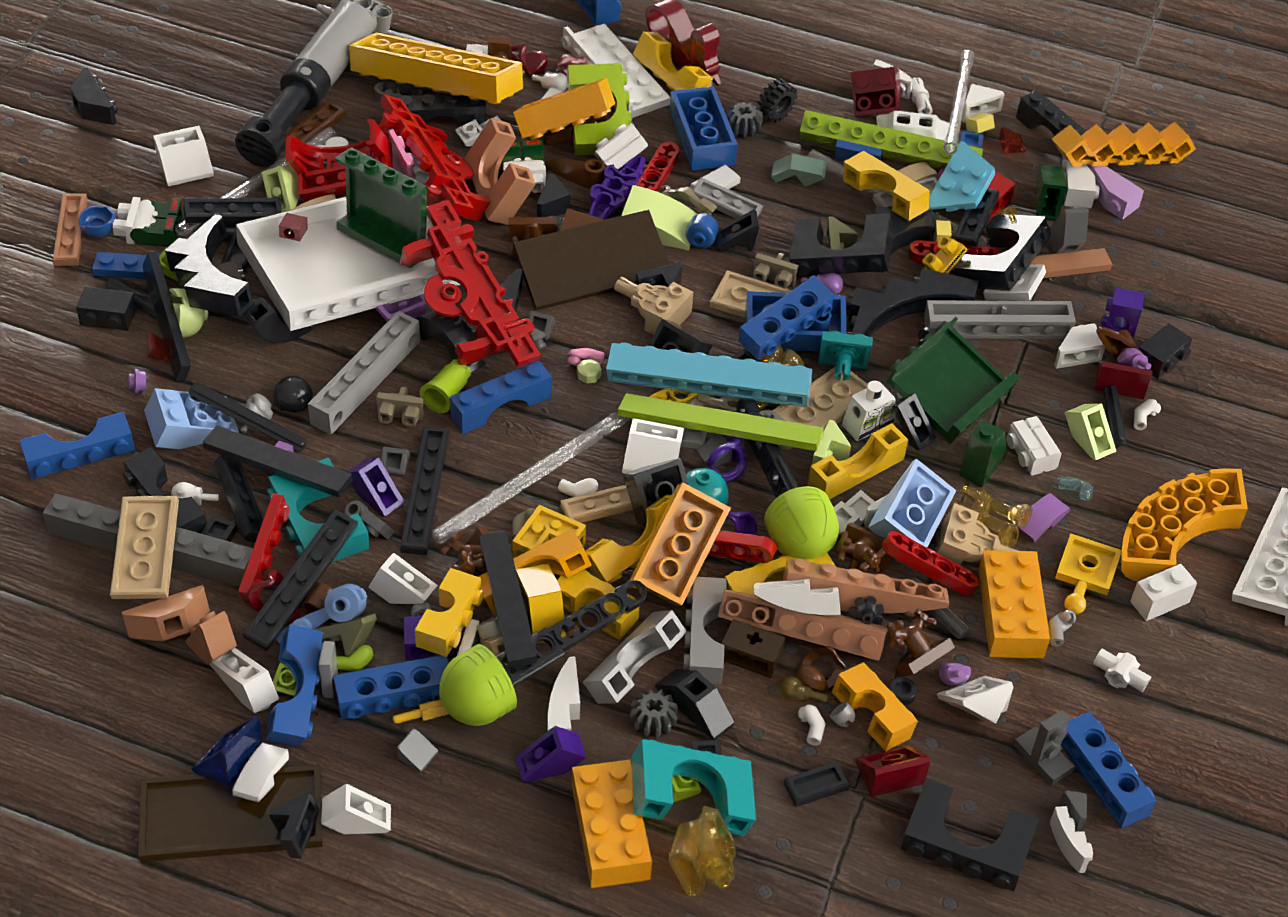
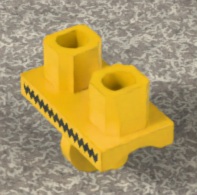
[922,236,968,274]

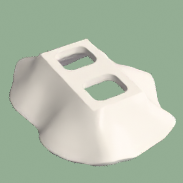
[877,110,951,140]

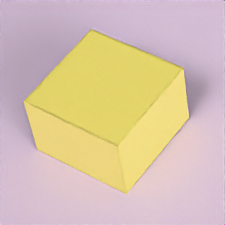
[965,112,995,133]
[933,220,951,242]

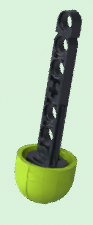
[736,399,839,559]
[439,580,647,726]

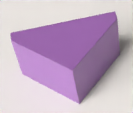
[375,294,429,322]

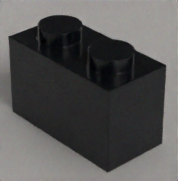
[76,286,137,331]
[1138,323,1193,379]

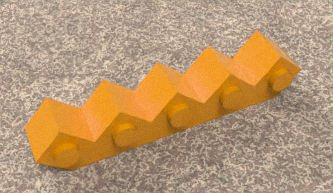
[1052,122,1196,167]

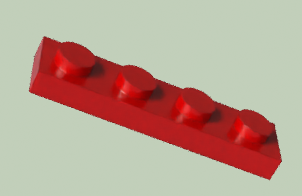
[238,493,290,603]

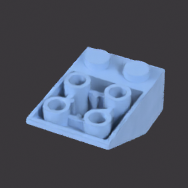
[144,388,239,449]

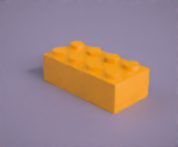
[513,77,615,140]
[629,483,731,607]
[978,550,1050,659]
[572,759,652,888]

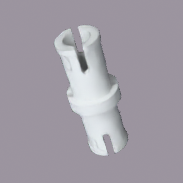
[911,78,932,115]

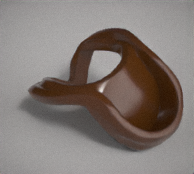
[794,646,846,692]

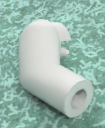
[1134,399,1161,430]

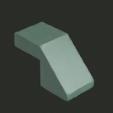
[771,154,827,187]

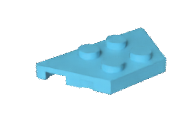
[929,141,995,212]

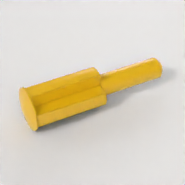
[392,699,449,724]

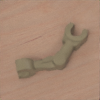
[660,185,717,216]
[688,394,738,412]

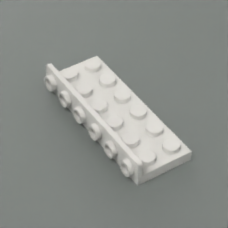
[562,24,670,118]
[1232,487,1288,626]

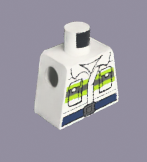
[842,381,895,441]

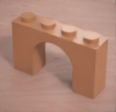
[464,118,536,225]

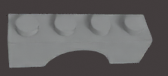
[683,577,726,684]
[583,610,687,704]

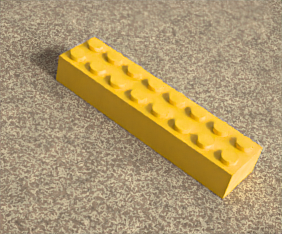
[349,33,523,104]

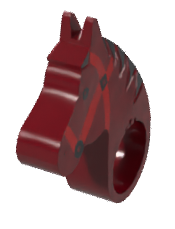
[646,0,721,87]

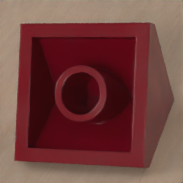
[1095,361,1153,400]
[855,745,930,797]

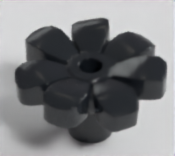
[849,596,884,625]

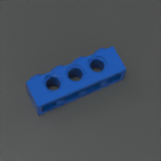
[738,276,834,360]
[333,655,448,720]
[1061,712,1156,828]

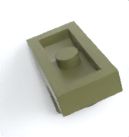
[826,217,858,250]
[314,613,377,656]

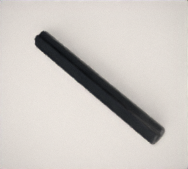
[189,382,307,452]

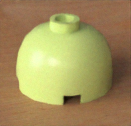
[169,288,208,338]

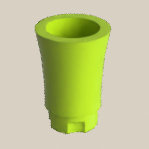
[420,359,471,413]

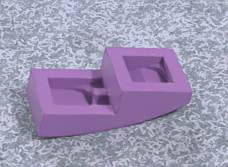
[1014,493,1070,543]

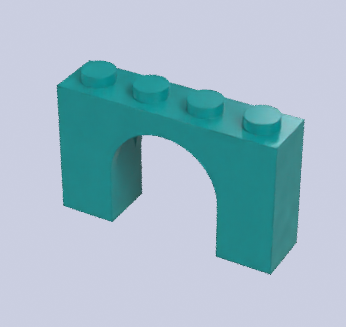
[267,457,370,562]
[632,739,756,836]

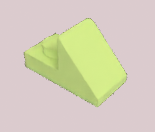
[812,419,851,465]

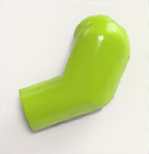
[336,645,373,671]

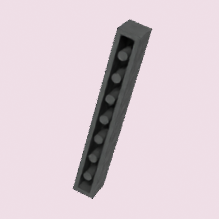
[43,493,253,587]

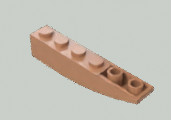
[781,558,949,613]
[718,590,888,661]

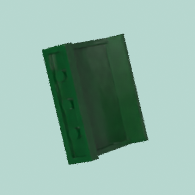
[335,147,427,269]
[886,317,1020,444]

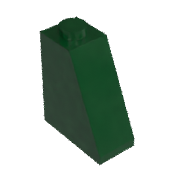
[1035,164,1067,221]
[960,420,1007,487]

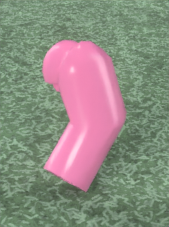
[567,348,604,366]

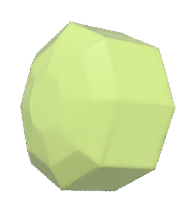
[577,359,601,384]

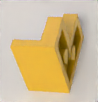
[512,505,586,558]
[517,563,566,644]

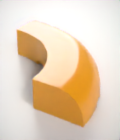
[1121,469,1248,582]

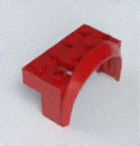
[285,119,393,202]

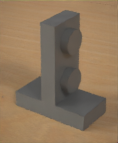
[1013,710,1075,786]

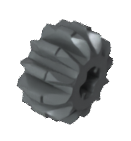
[726,101,763,138]
[630,689,678,738]

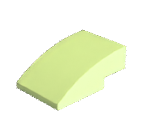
[621,185,697,250]

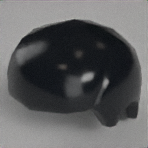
[273,376,313,413]

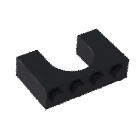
[789,214,894,276]
[954,214,1051,291]
[901,778,1039,891]

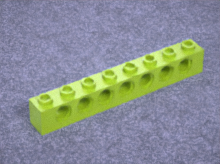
[800,110,983,170]

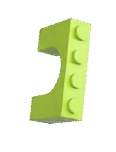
[567,63,632,156]

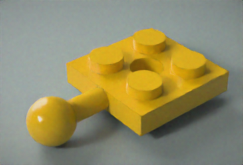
[1055,534,1121,615]

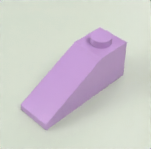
[1086,164,1144,220]

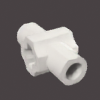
[1093,649,1151,692]

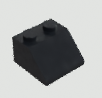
[648,319,713,355]
[623,458,689,525]

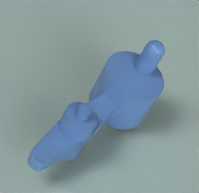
[277,584,367,643]

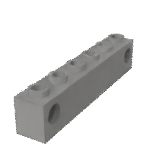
[924,301,1076,339]
[308,311,420,435]

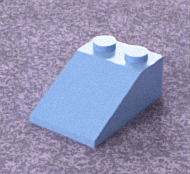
[868,459,956,547]

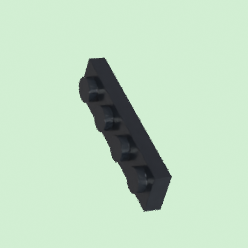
[183,198,282,223]
[214,455,263,542]

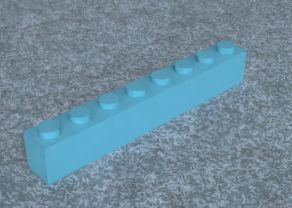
[606,343,812,408]

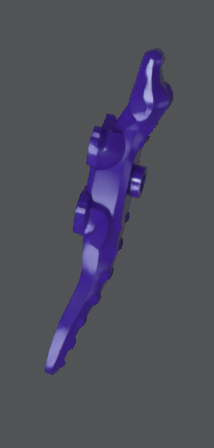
[589,155,645,220]

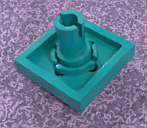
[818,331,873,381]

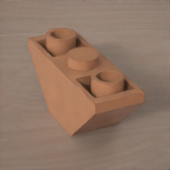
[121,585,210,641]
[185,611,237,665]

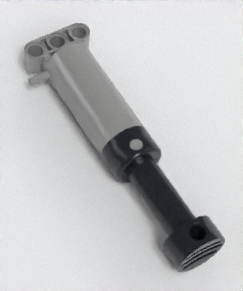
[235,0,393,167]

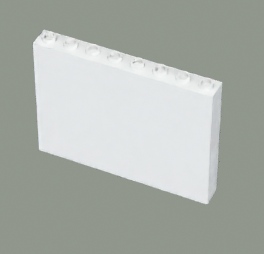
[236,179,460,331]

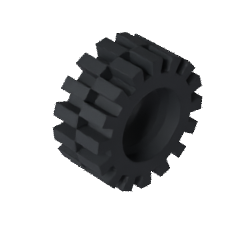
[757,79,798,123]

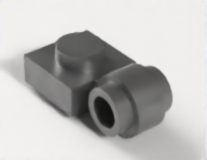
[345,500,395,540]

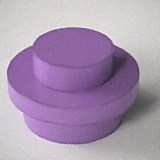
[128,369,146,394]

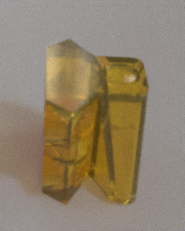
[668,806,736,897]

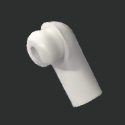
[558,478,598,497]
[798,705,825,746]

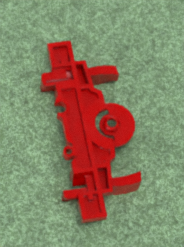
[378,94,491,220]
[400,200,541,368]

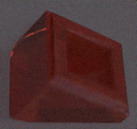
[999,127,1026,153]

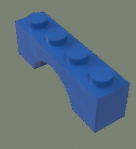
[450,361,552,434]
[20,412,135,479]
[265,624,324,747]

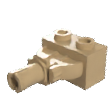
[614,277,694,335]
[935,503,1018,565]

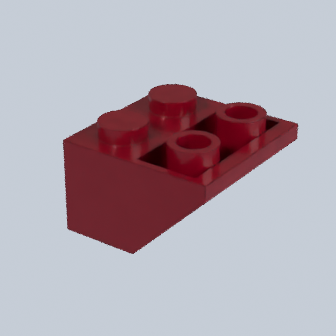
[851,66,901,117]

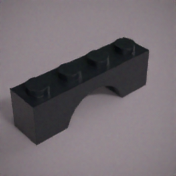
[1016,90,1086,156]
[395,93,486,126]
[123,447,207,534]

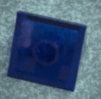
[191,715,262,786]

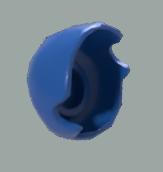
[79,205,116,238]

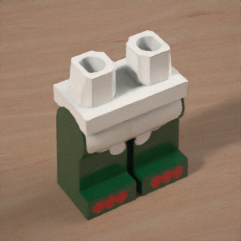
[500,139,546,193]
[113,197,183,247]

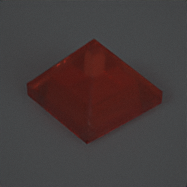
[147,332,170,363]

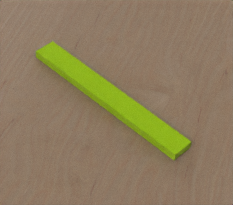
[618,393,824,451]

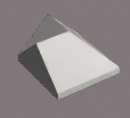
[937,676,1013,724]

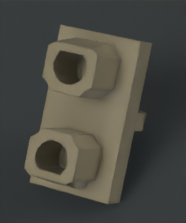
[753,252,798,289]
[376,387,424,427]

